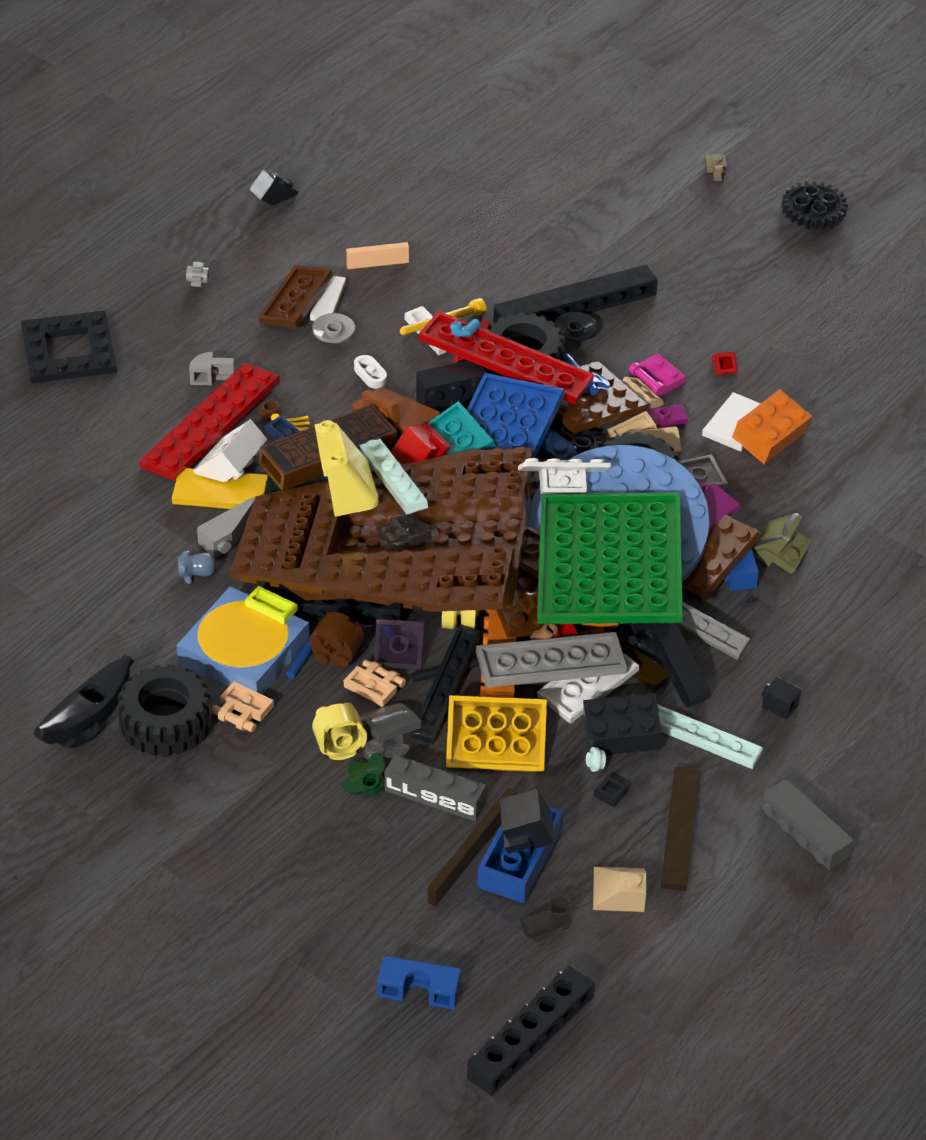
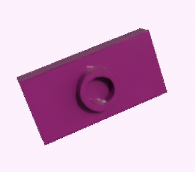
[640,404,688,429]

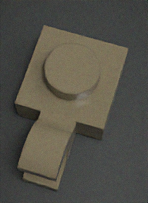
[705,154,727,181]

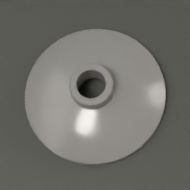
[312,313,355,343]

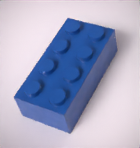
[477,807,563,903]

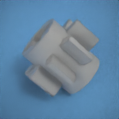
[186,262,209,288]

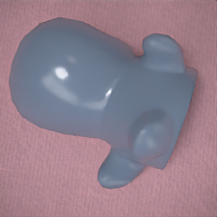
[178,551,216,584]

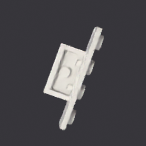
[518,458,611,494]

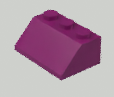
[699,483,741,532]

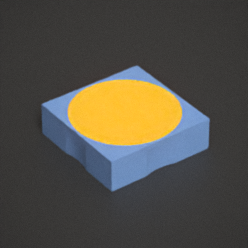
[176,587,309,695]

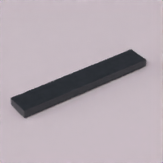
[410,624,481,744]

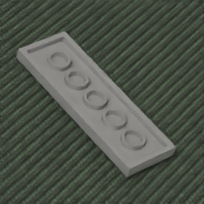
[476,632,627,688]

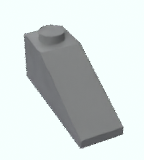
[197,497,254,558]

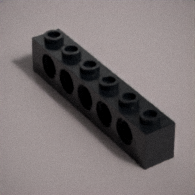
[263,582,404,627]
[467,965,595,1097]

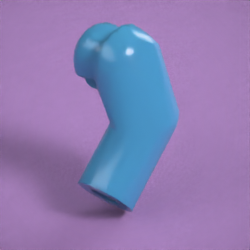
[450,319,481,337]

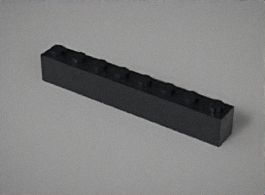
[493,264,658,323]

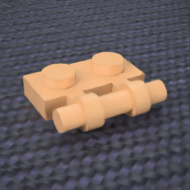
[344,659,406,707]
[211,681,274,733]

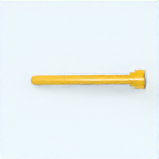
[400,298,486,335]

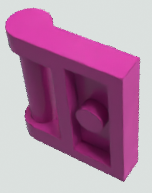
[628,353,686,396]

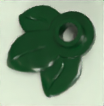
[341,753,386,795]

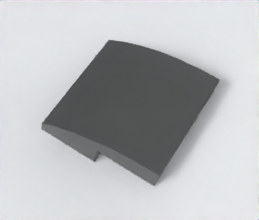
[359,702,421,743]

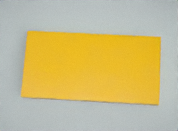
[172,468,268,509]

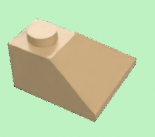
[593,867,646,912]

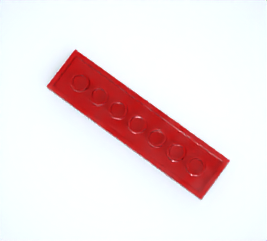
[418,311,595,404]
[139,363,280,481]

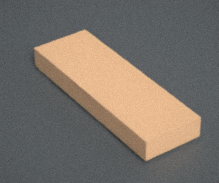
[346,242,409,269]

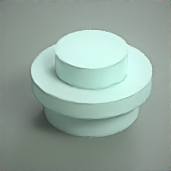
[586,747,606,772]

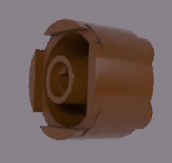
[309,612,364,667]

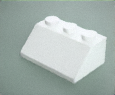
[193,419,267,482]

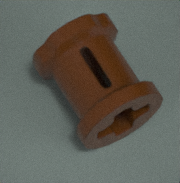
[519,587,538,613]

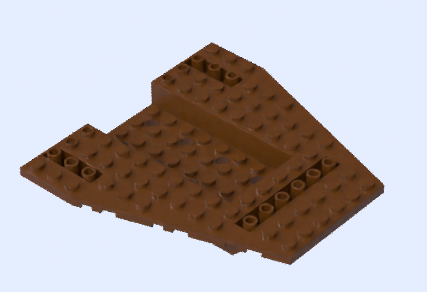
[230,447,533,612]

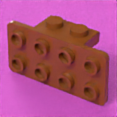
[352,387,440,432]

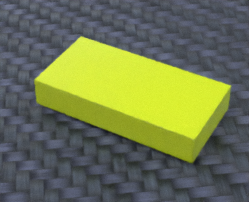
[245,586,298,624]

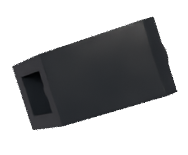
[249,170,299,206]

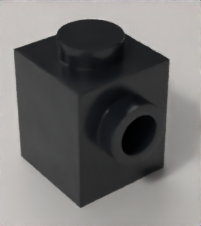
[762,677,801,720]

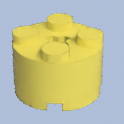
[312,703,367,760]

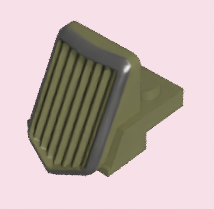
[751,513,812,574]

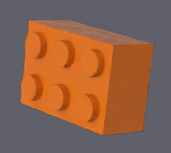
[732,389,813,464]

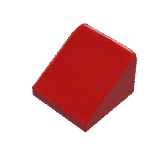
[711,352,738,375]

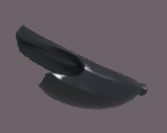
[34,654,134,749]

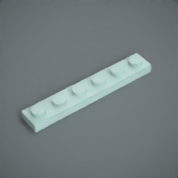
[359,439,428,515]

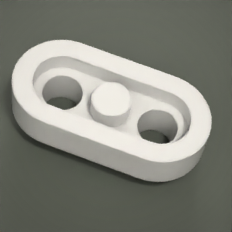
[354,355,387,389]

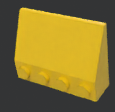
[446,696,547,772]

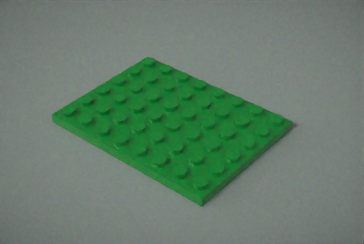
[537,493,683,624]

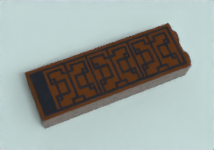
[258,404,397,490]

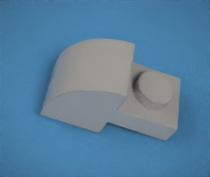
[189,352,235,385]

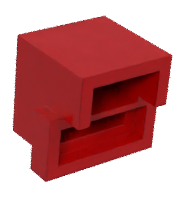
[391,423,452,465]

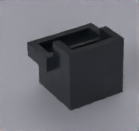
[499,788,554,854]

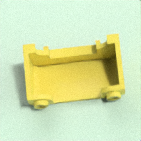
[314,420,379,517]

